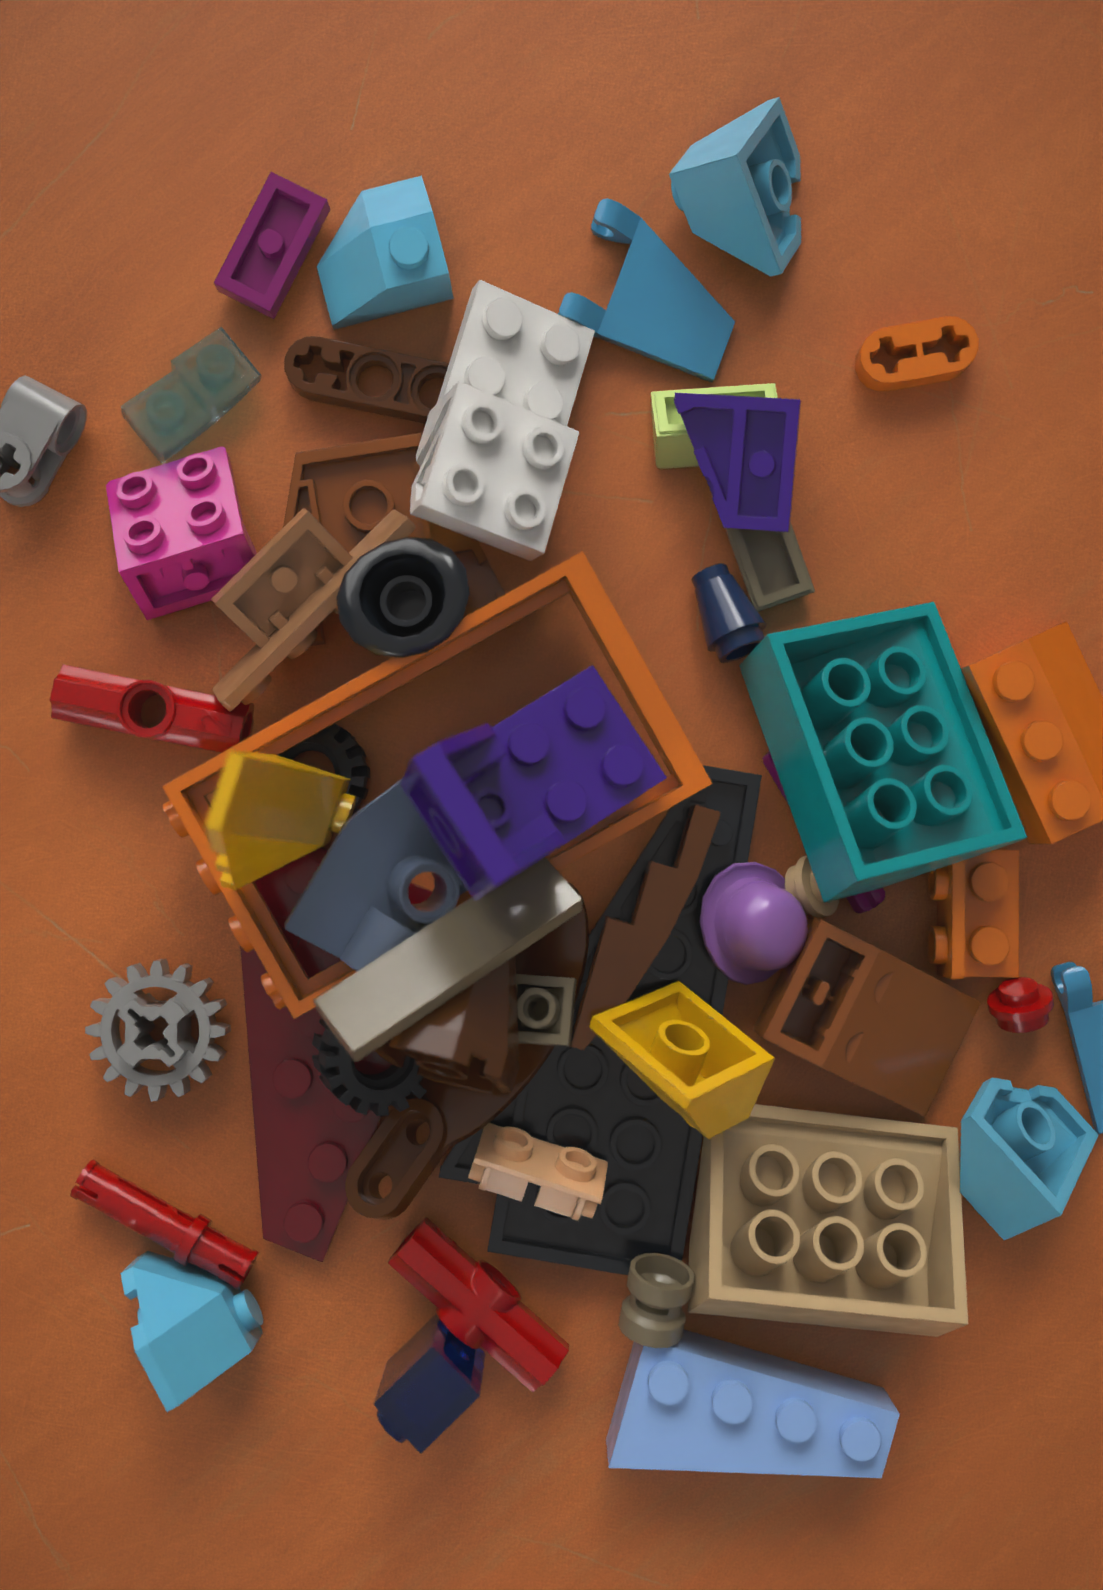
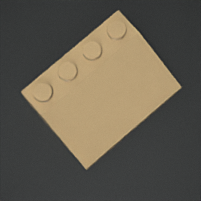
[688,1104,968,1337]

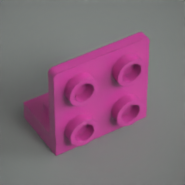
[106,447,257,620]

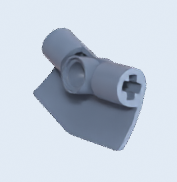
[284,779,468,971]

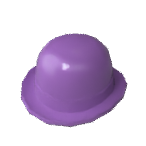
[700,862,808,985]

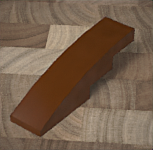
[571,805,721,1050]

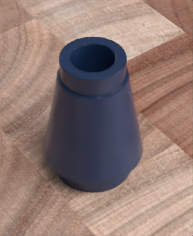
[692,563,766,663]

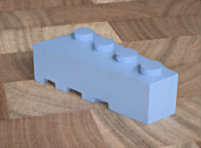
[606,1330,900,1478]

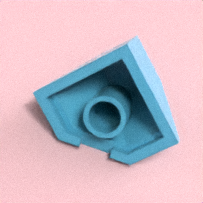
[669,97,801,277]
[317,176,454,330]
[960,1077,1099,1240]
[121,1251,263,1412]

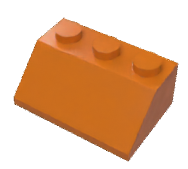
[961,621,1103,844]

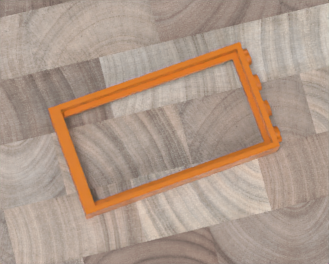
[162,551,713,1019]

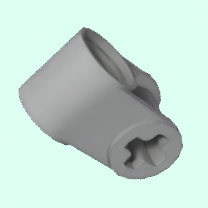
[0,375,87,507]

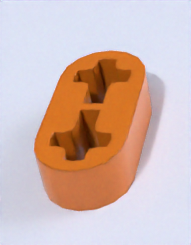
[855,316,979,392]

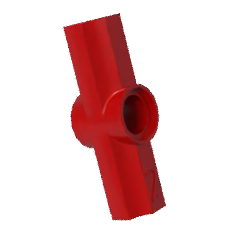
[50,664,254,753]
[388,1217,569,1392]

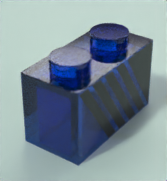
[374,1313,485,1454]

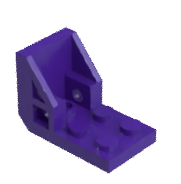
[400,665,667,902]

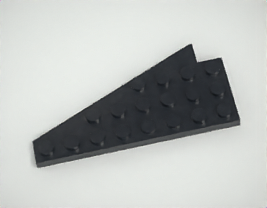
[439,765,762,1275]

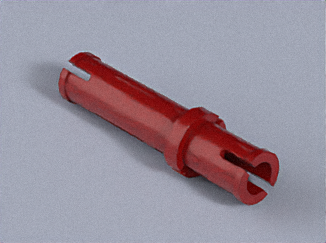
[70,1160,259,1290]

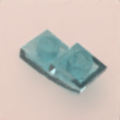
[121,327,261,464]

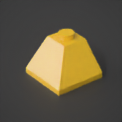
[589,981,775,1139]

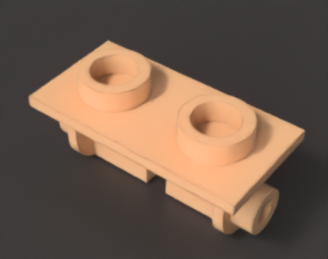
[468,1123,608,1221]

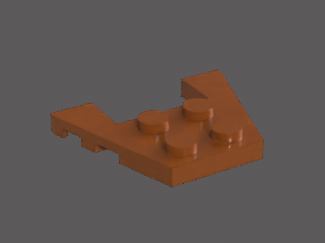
[283,433,506,646]

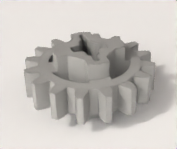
[85,959,231,1101]

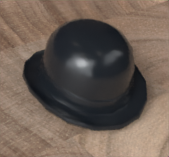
[336,537,470,658]

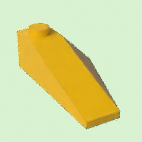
[205,751,356,890]

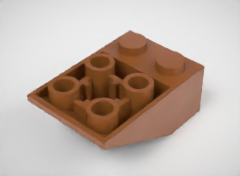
[753,916,981,1116]

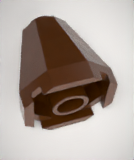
[374,956,519,1093]

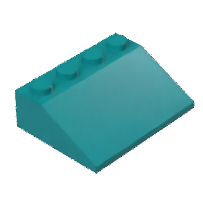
[739,602,1027,903]

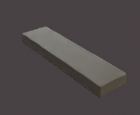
[314,857,582,1063]

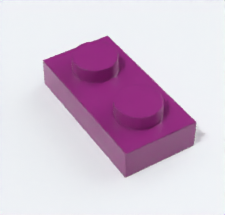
[214,172,330,319]

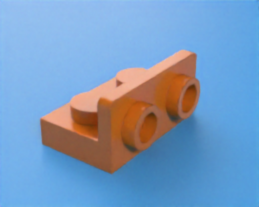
[927,850,1019,979]

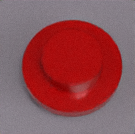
[987,977,1054,1033]

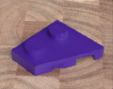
[674,393,801,532]

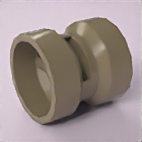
[618,1253,694,1348]

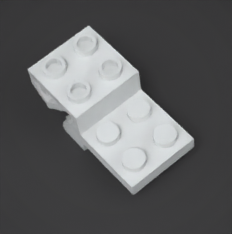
[410,280,595,561]

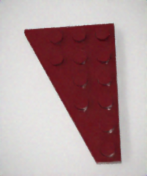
[240,847,433,1262]

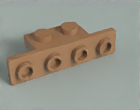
[211,508,416,711]

